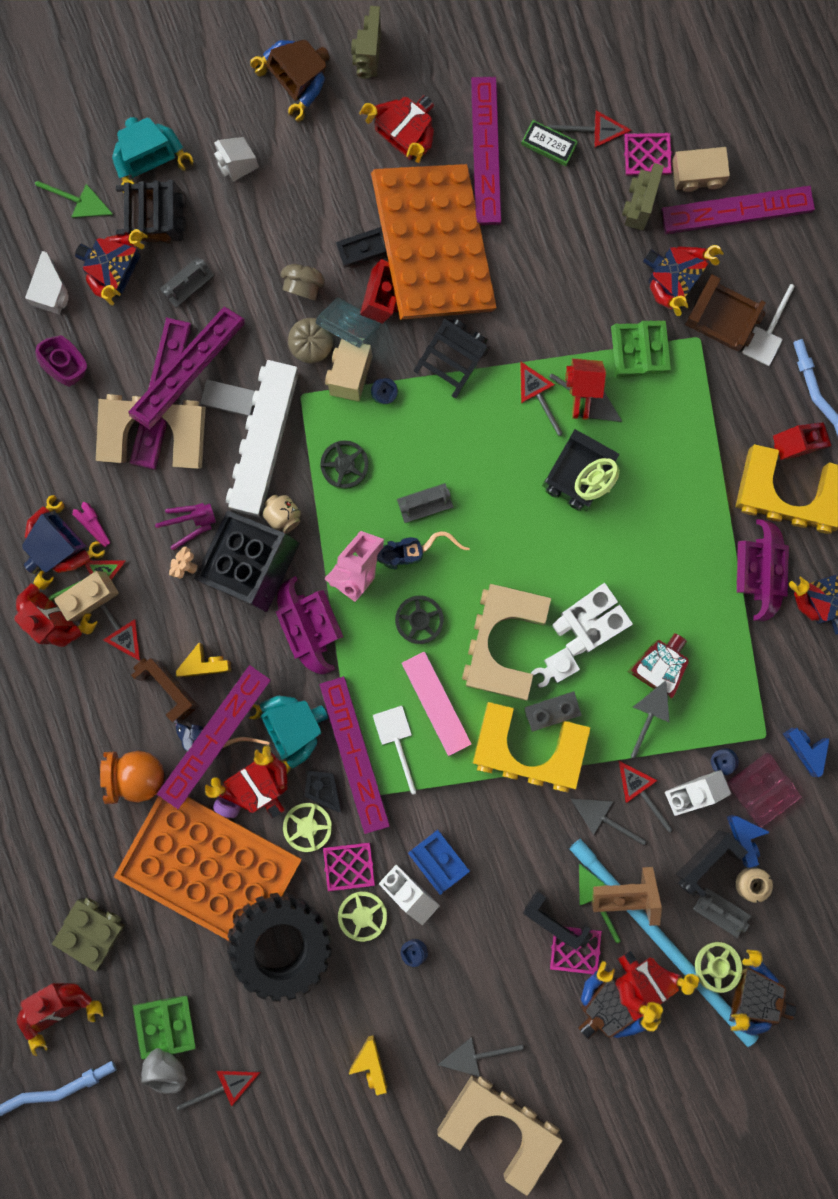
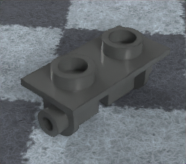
[160,257,214,308]
[397,483,453,523]
[524,691,582,732]
[693,887,751,938]

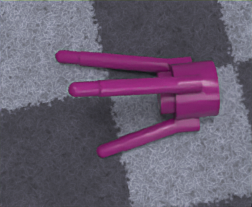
[155,503,216,550]

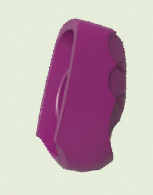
[35,335,87,387]

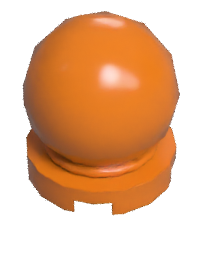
[100,751,164,804]

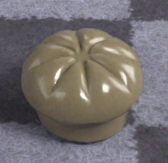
[280,264,325,301]
[288,318,333,363]

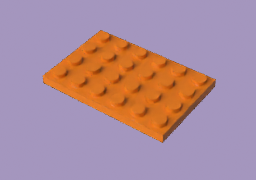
[371,164,497,320]
[114,796,302,946]

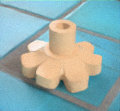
[169,547,197,579]

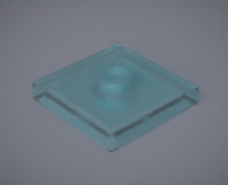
[316,297,380,348]

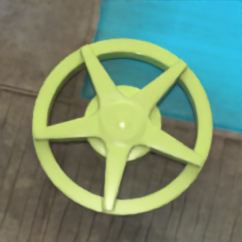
[575,458,620,500]
[283,803,332,852]
[338,892,387,942]
[695,942,742,993]

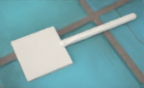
[742,284,794,366]
[373,706,416,795]

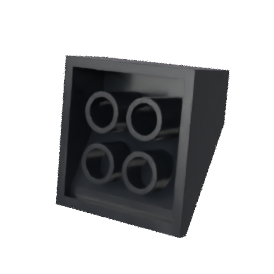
[194,510,300,612]

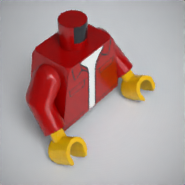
[359,95,434,163]
[14,570,97,647]
[205,746,288,819]
[615,951,700,1023]
[17,983,103,1056]

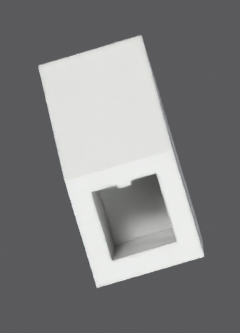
[214,137,259,182]
[665,770,731,816]
[379,865,440,925]

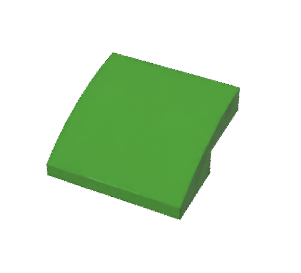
[611,321,671,376]
[133,995,196,1059]

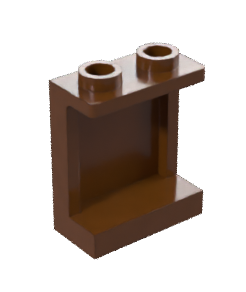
[685,274,766,352]
[131,658,200,723]

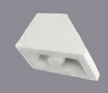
[25,251,69,315]

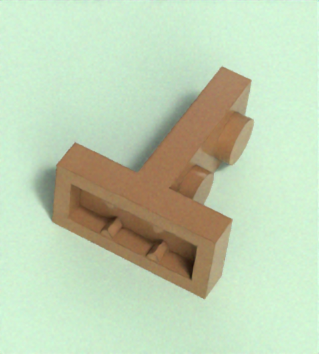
[592,867,662,926]

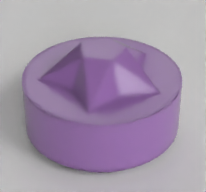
[213,797,241,818]

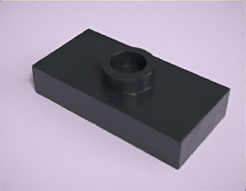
[336,227,387,268]

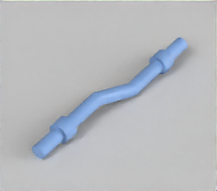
[793,339,838,436]
[0,1061,117,1116]

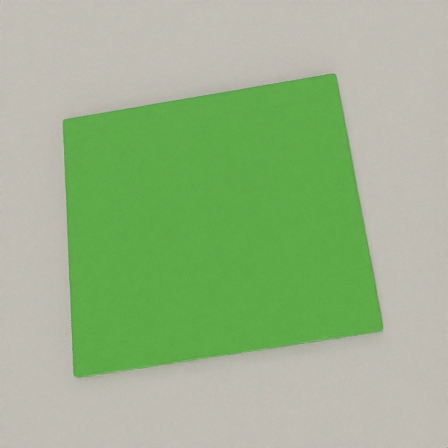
[301,337,766,795]

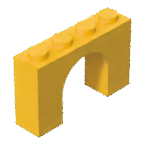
[735,444,838,534]
[473,702,590,793]

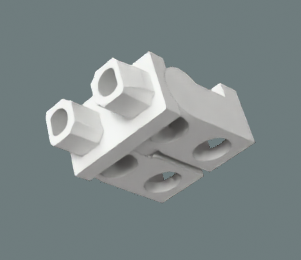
[552,583,633,656]

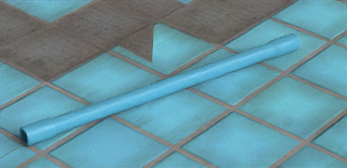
[569,838,759,1047]

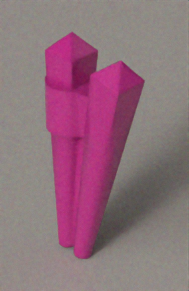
[72,502,110,548]

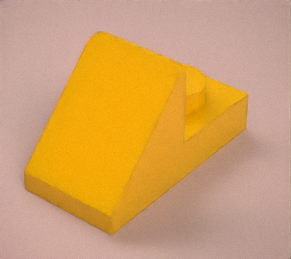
[176,643,231,678]
[349,1035,387,1096]

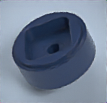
[371,378,398,404]
[711,748,739,775]
[401,939,428,967]

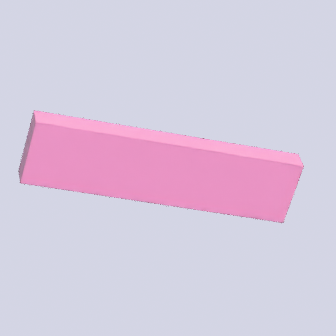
[401,651,471,756]

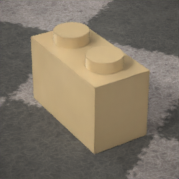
[672,147,730,192]
[325,339,372,401]
[54,571,119,621]

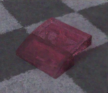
[727,753,802,828]

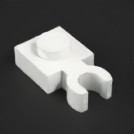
[531,647,580,688]

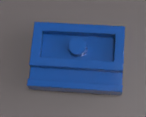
[408,829,470,895]

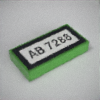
[521,120,578,166]

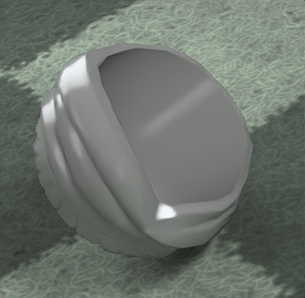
[141,1048,187,1094]

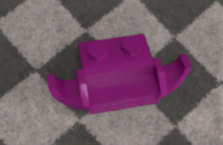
[736,519,789,622]
[276,576,343,674]

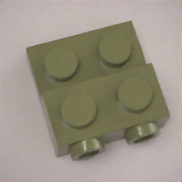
[351,6,381,79]
[622,163,664,230]
[52,897,125,972]

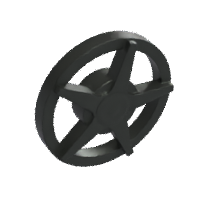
[320,440,368,489]
[395,596,444,644]

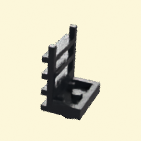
[116,180,187,241]
[413,318,491,399]

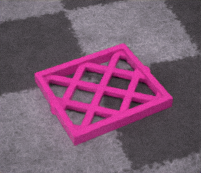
[624,133,672,176]
[323,842,375,891]
[550,926,602,974]

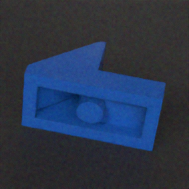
[783,728,829,777]
[727,815,770,868]

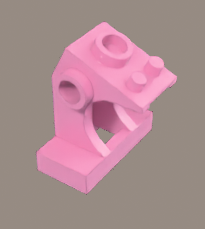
[325,531,384,602]

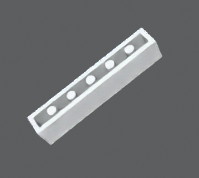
[226,360,299,518]

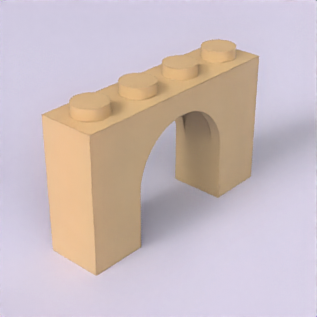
[96,394,206,469]
[462,584,551,701]
[437,1075,562,1196]

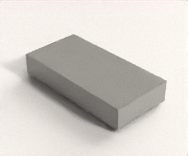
[200,380,255,417]

